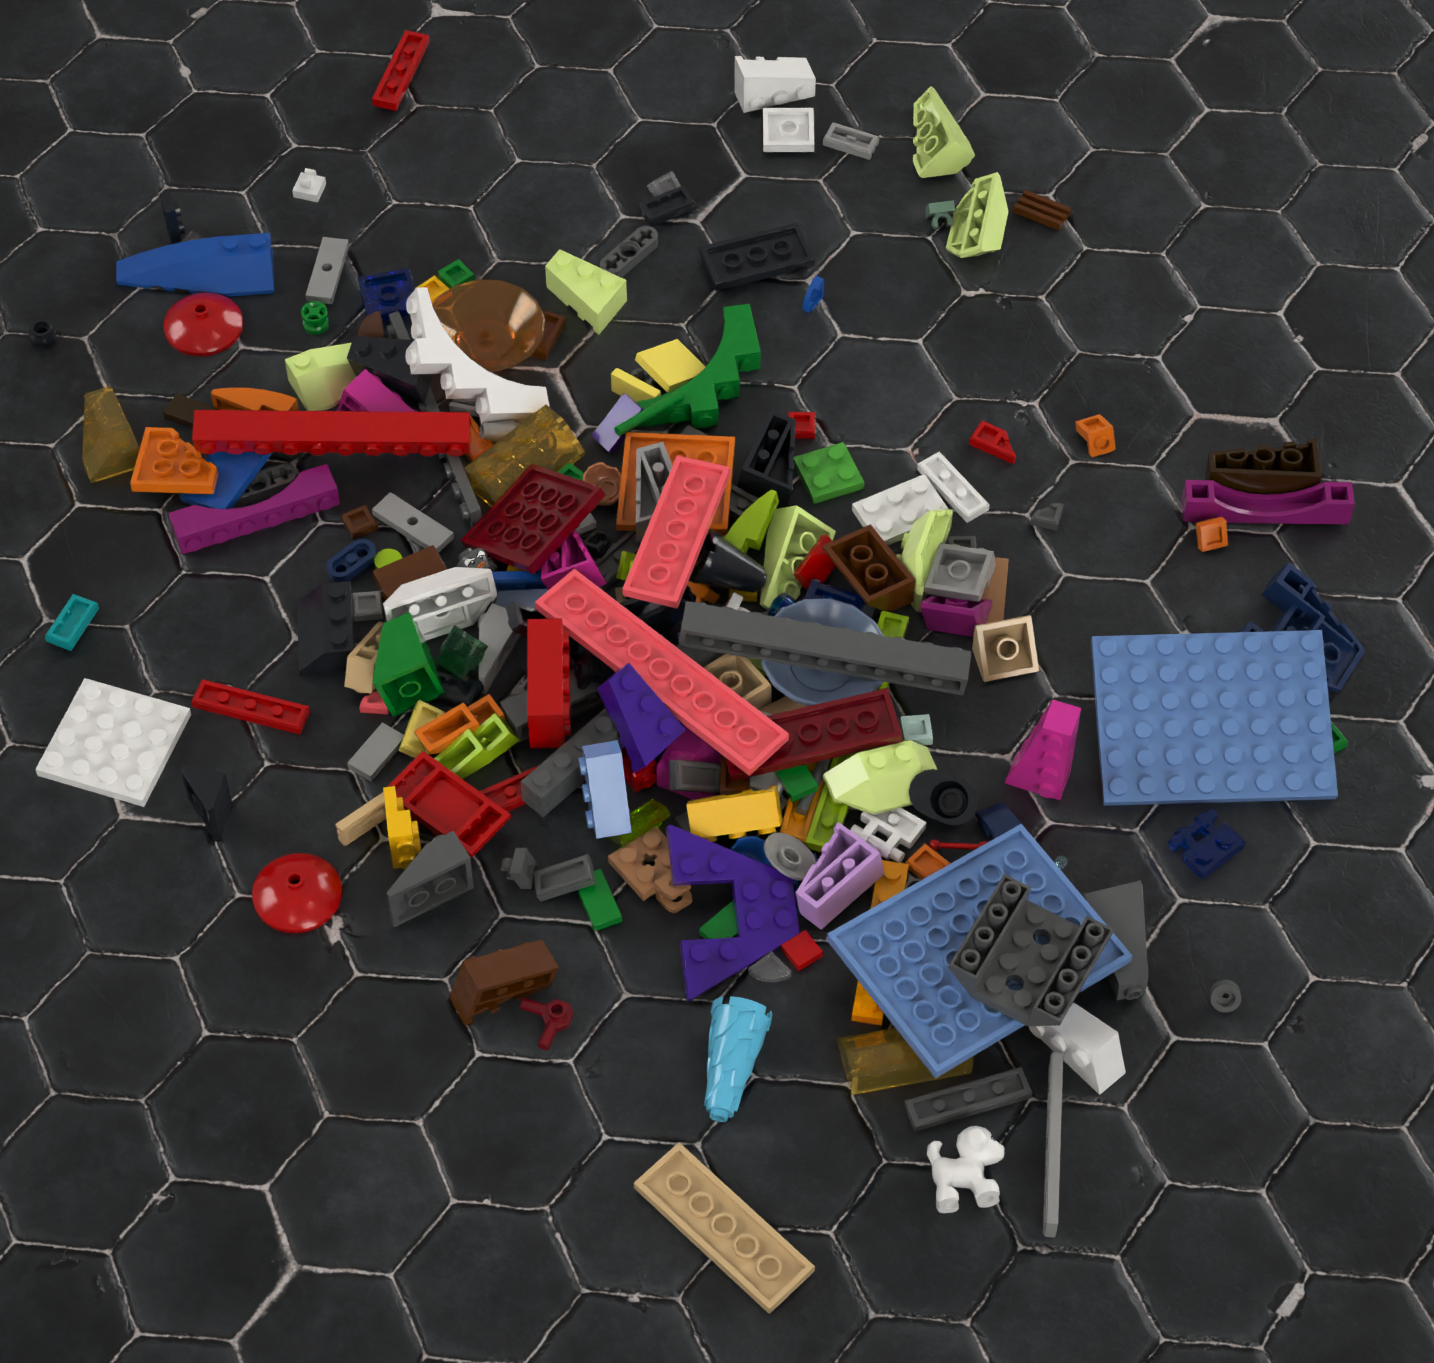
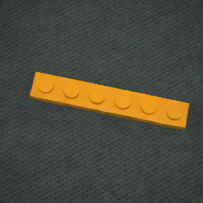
[851,860,909,1026]

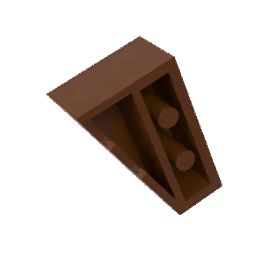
[449,939,559,1026]

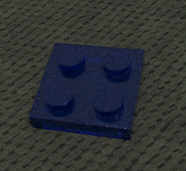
[358,268,415,321]

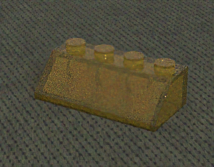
[464,404,585,507]
[838,1028,974,1095]

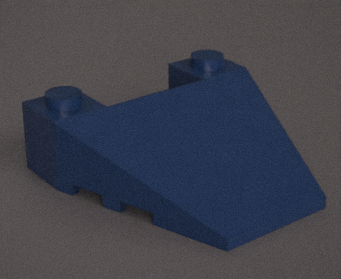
[1237,562,1366,692]

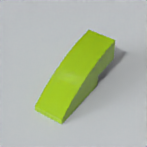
[725,490,779,554]
[434,713,520,779]

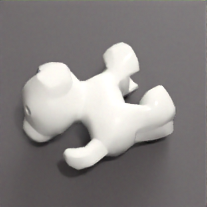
[927,1126,1005,1213]

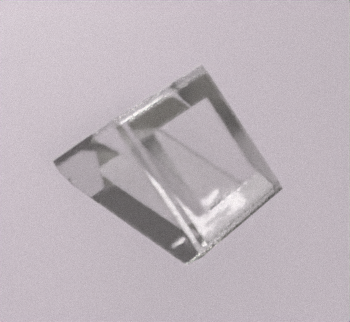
[647,171,681,196]

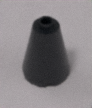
[689,529,767,593]

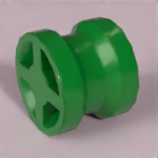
[301,301,329,335]

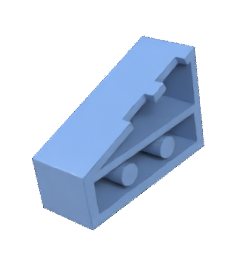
[578,740,632,839]

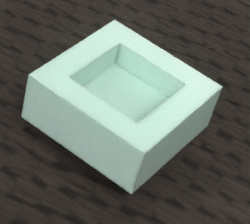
[900,714,933,745]

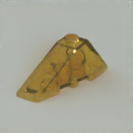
[82,386,140,483]

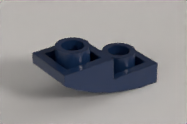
[975,802,1021,839]

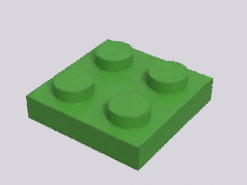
[793,442,864,504]

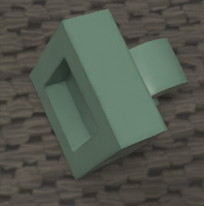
[925,200,955,229]

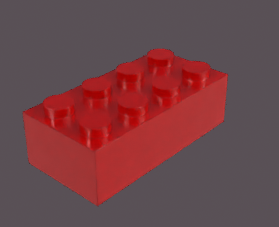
[527,618,571,748]

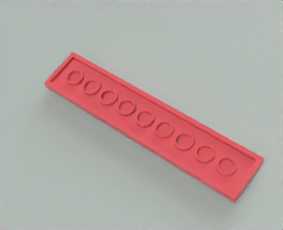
[535,569,789,776]

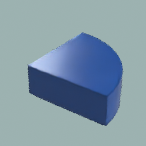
[802,276,824,313]

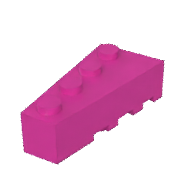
[1004,700,1081,800]

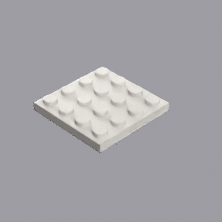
[35,678,191,807]

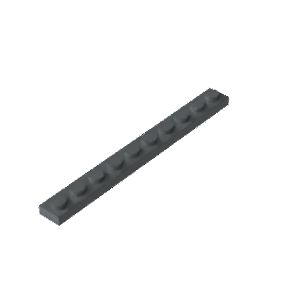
[386,311,482,527]

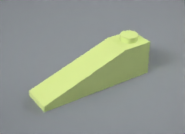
[913,86,975,178]
[285,343,356,411]
[760,505,836,615]

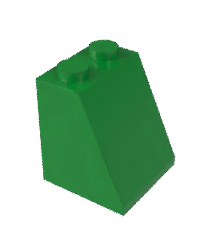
[372,612,445,717]

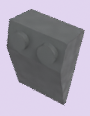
[387,831,474,927]

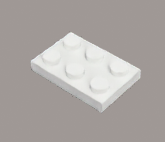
[852,474,948,545]

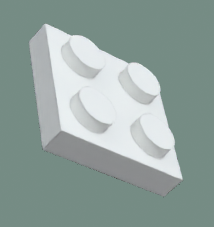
[763,108,814,152]

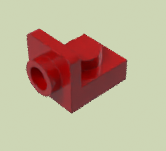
[622,755,658,793]

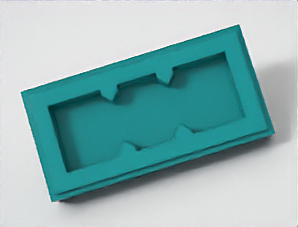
[45,594,99,651]

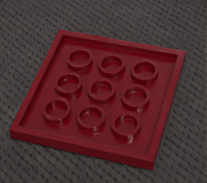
[460,464,606,574]

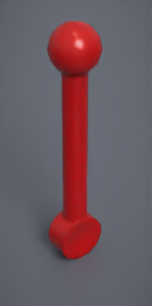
[929,839,988,851]

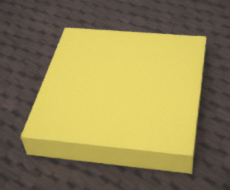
[635,339,706,393]

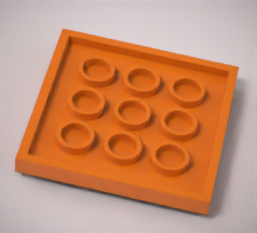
[616,432,735,535]

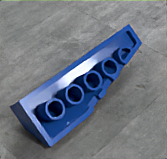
[116,233,275,297]

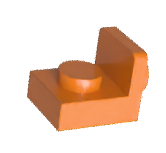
[1075,414,1116,457]

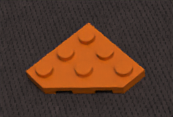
[130,427,218,494]

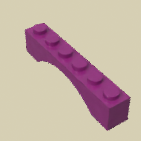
[168,464,340,554]
[1181,480,1355,524]

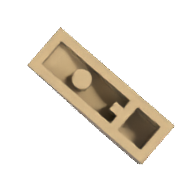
[344,622,383,694]

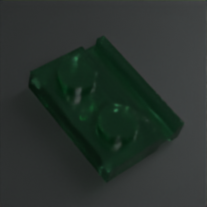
[433,625,488,682]

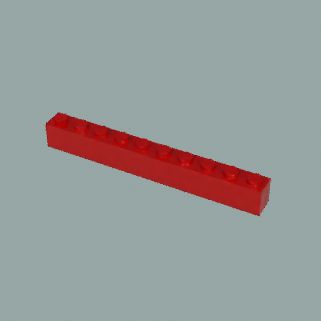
[192,410,472,456]

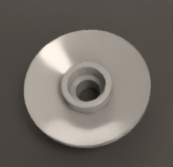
[764,833,816,881]

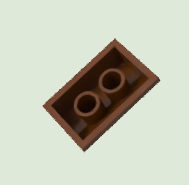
[823,524,916,612]

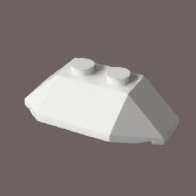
[383,567,497,641]

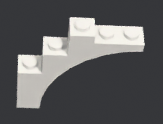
[405,287,551,423]

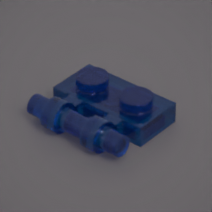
[1168,809,1246,879]

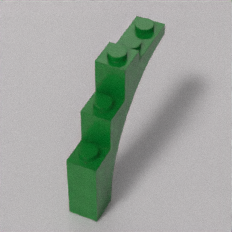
[636,304,761,428]

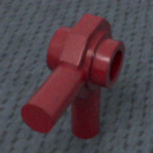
[520,997,574,1051]

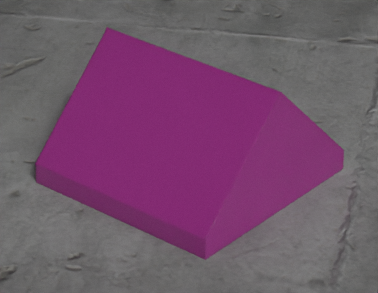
[920,595,992,637]

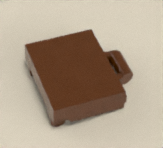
[373,545,447,601]

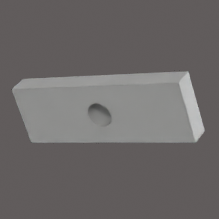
[306,237,349,304]
[372,492,454,553]

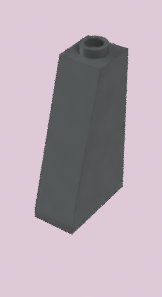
[1083,880,1148,1001]

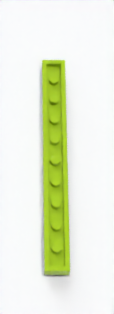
[805,611,909,852]

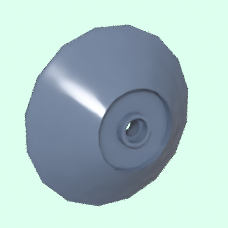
[761,599,884,706]

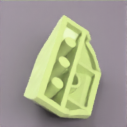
[946,172,1009,258]
[896,509,953,612]
[822,740,938,814]

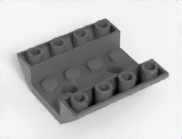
[948,874,1114,1026]

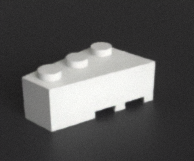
[734,56,816,113]
[1029,1002,1126,1095]

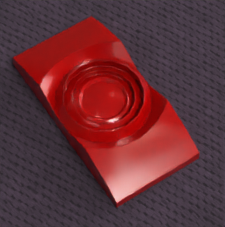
[387,751,511,858]

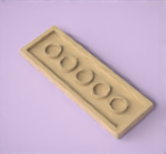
[634,1142,815,1314]

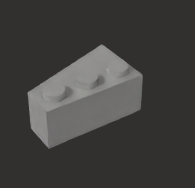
[636,441,673,541]

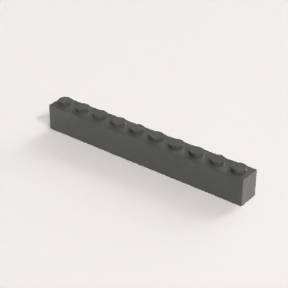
[679,601,972,695]
[521,606,724,817]

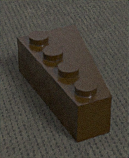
[1205,438,1322,495]

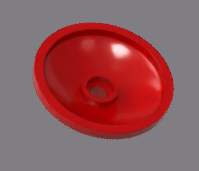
[163,293,243,356]
[252,853,342,933]

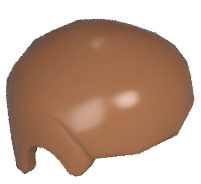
[583,462,621,506]

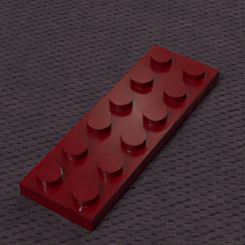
[725,688,903,782]

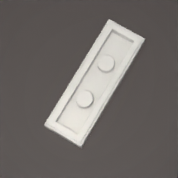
[917,452,989,523]

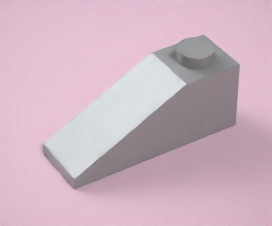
[478,603,521,694]

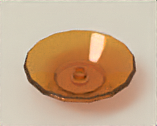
[432,279,545,373]

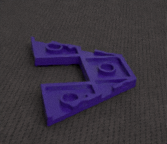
[666,825,799,1003]

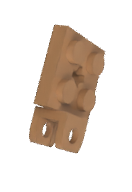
[608,826,692,913]

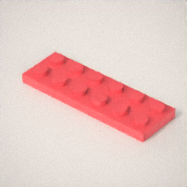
[622,455,731,609]

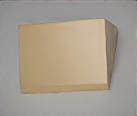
[972,615,1039,682]

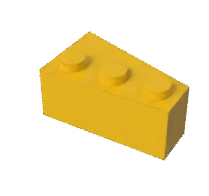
[686,784,783,842]

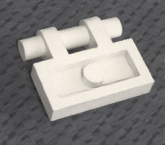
[850,808,926,863]

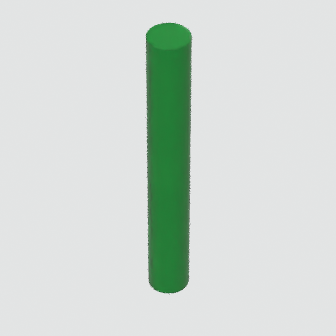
[614,390,685,436]

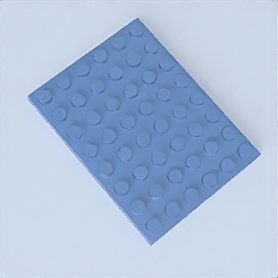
[1091,630,1338,806]
[826,824,1133,1078]

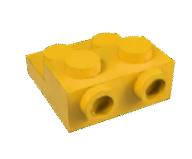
[383,786,421,869]

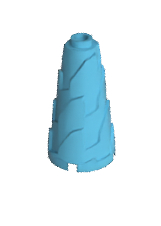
[704,996,773,1122]

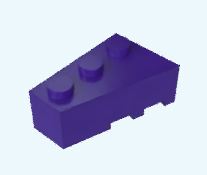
[597,663,686,773]

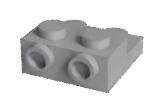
[925,543,996,602]

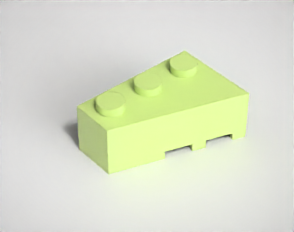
[545,249,627,335]

